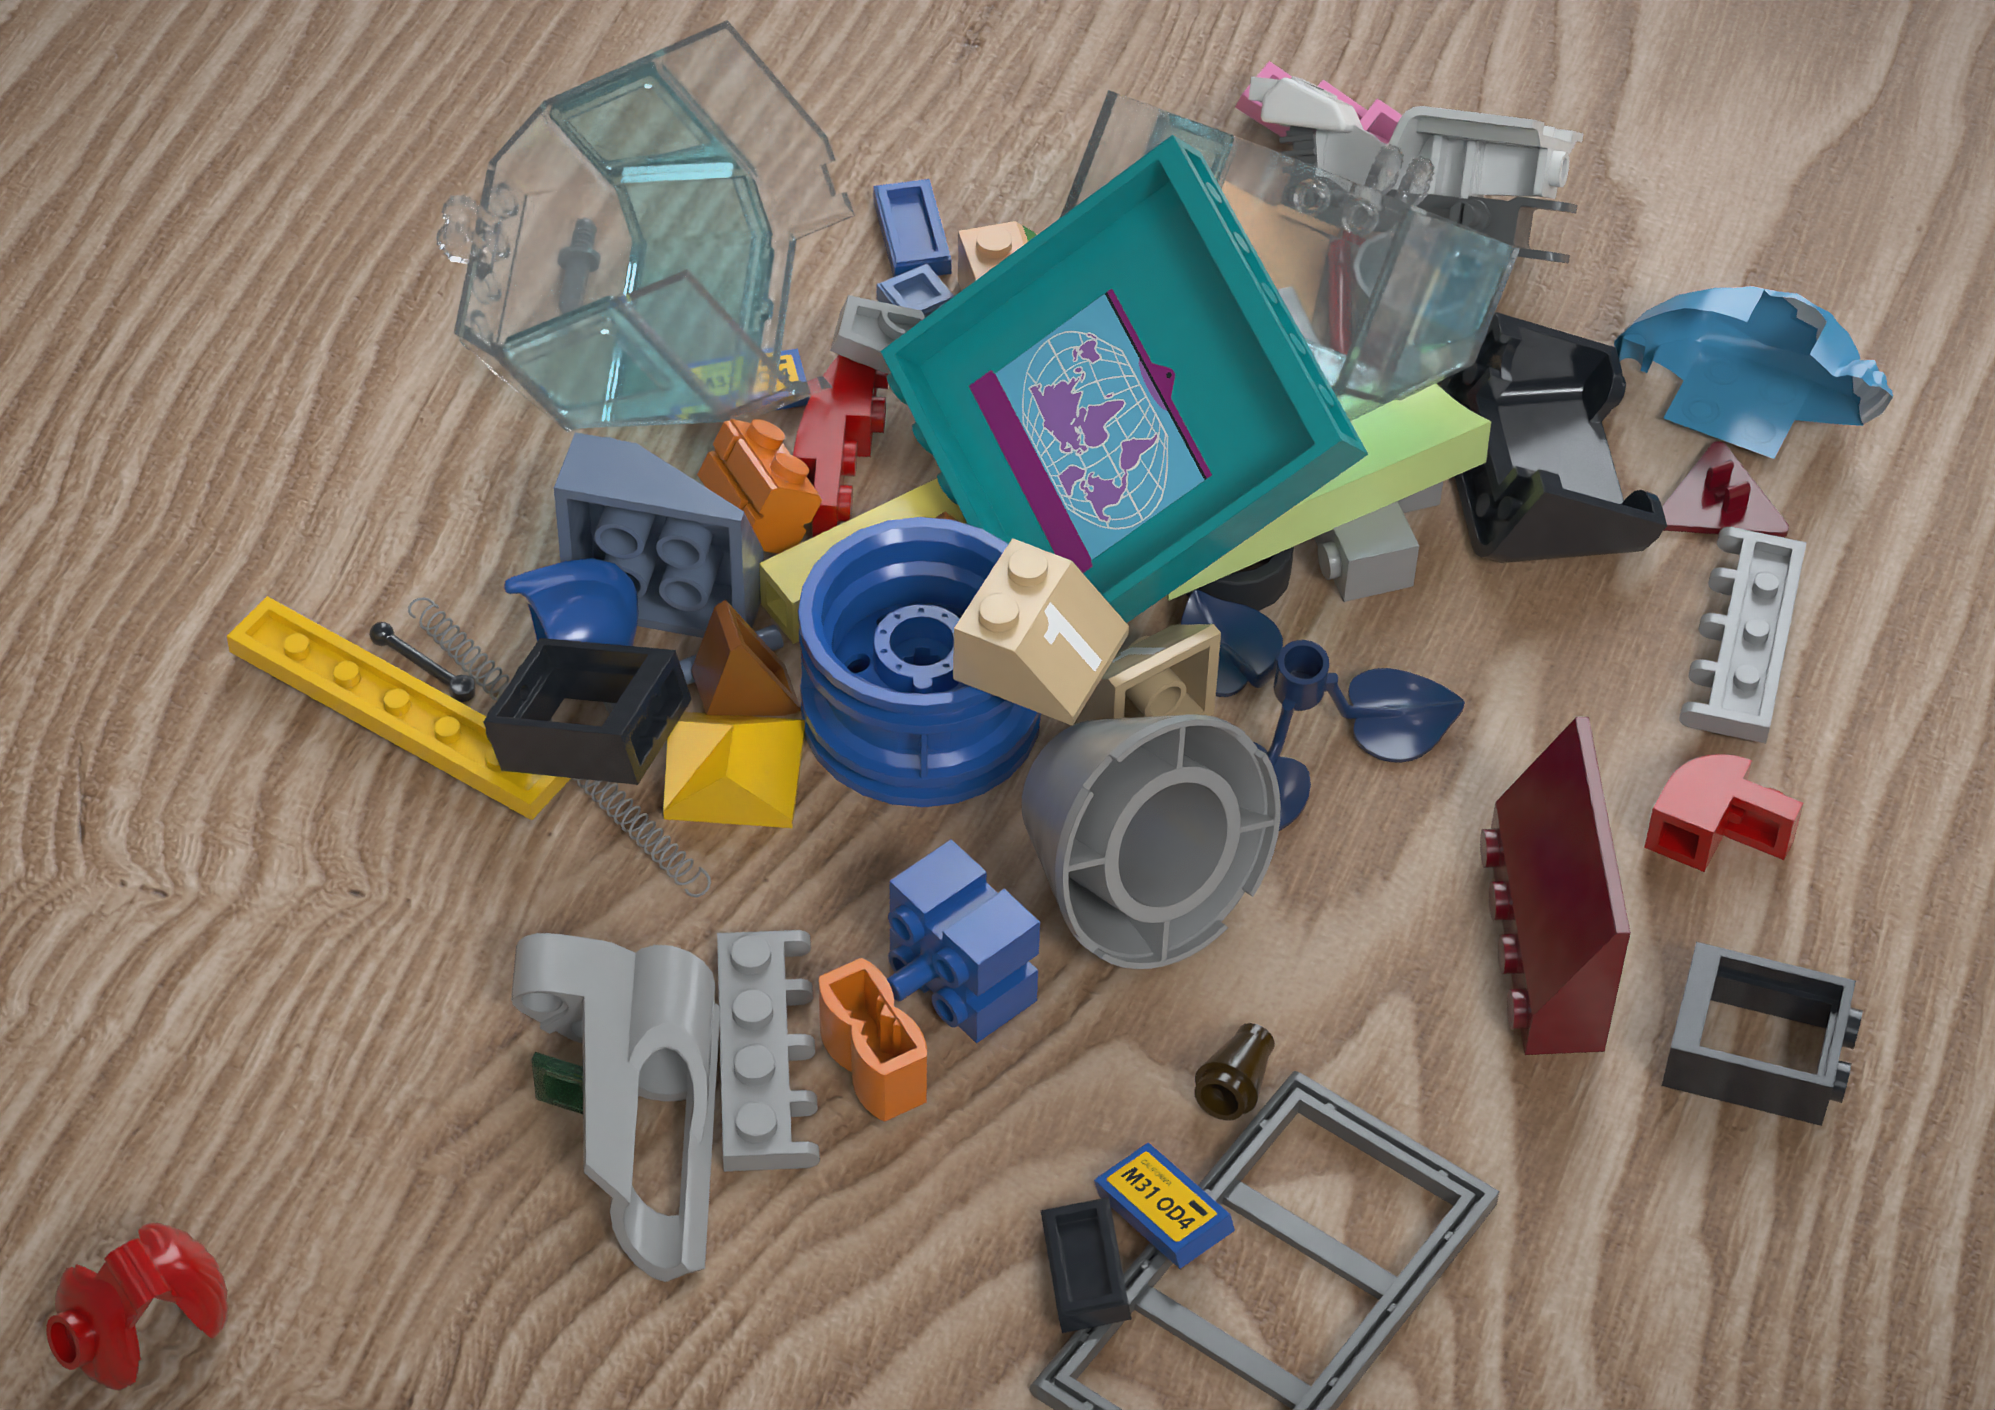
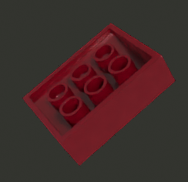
[1480,717,1631,1055]

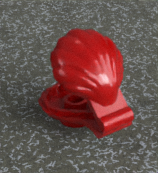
[46,1223,228,1391]

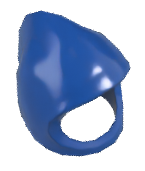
[504,558,639,646]

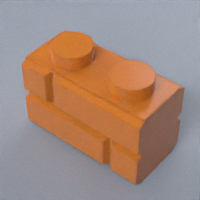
[697,419,822,554]

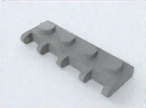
[1679,527,1807,744]
[717,930,820,1172]

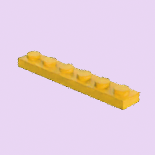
[227,596,571,820]

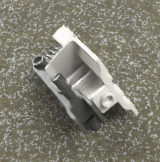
[1248,76,1583,264]

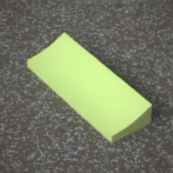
[1165,367,1491,601]

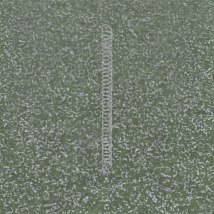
[408,597,711,897]

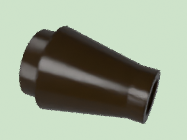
[1194,1023,1275,1121]

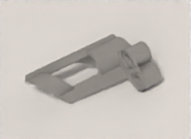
[511,933,720,1282]

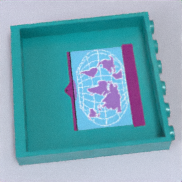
[880,135,1369,623]

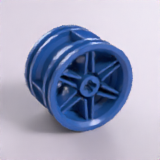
[798,517,1041,807]

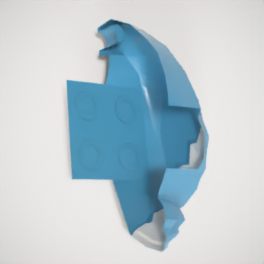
[1614,286,1893,459]

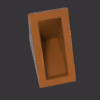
[691,600,801,716]

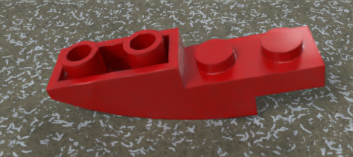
[793,355,889,537]

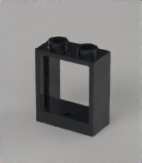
[483,638,692,785]
[1662,942,1863,1126]

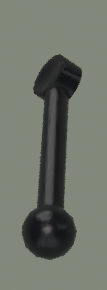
[369,622,475,702]

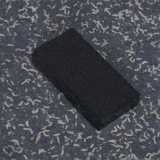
[1041,1197,1132,1333]

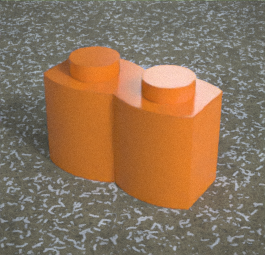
[819,958,927,1122]

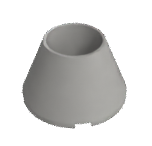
[1022,714,1281,969]

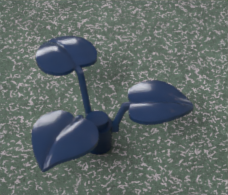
[1181,589,1465,831]

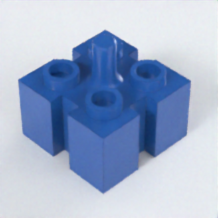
[887,839,1040,1044]

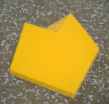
[663,712,805,828]

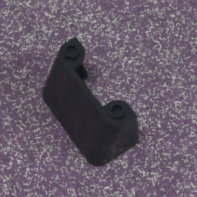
[1441,312,1668,563]

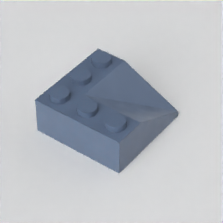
[554,432,764,638]

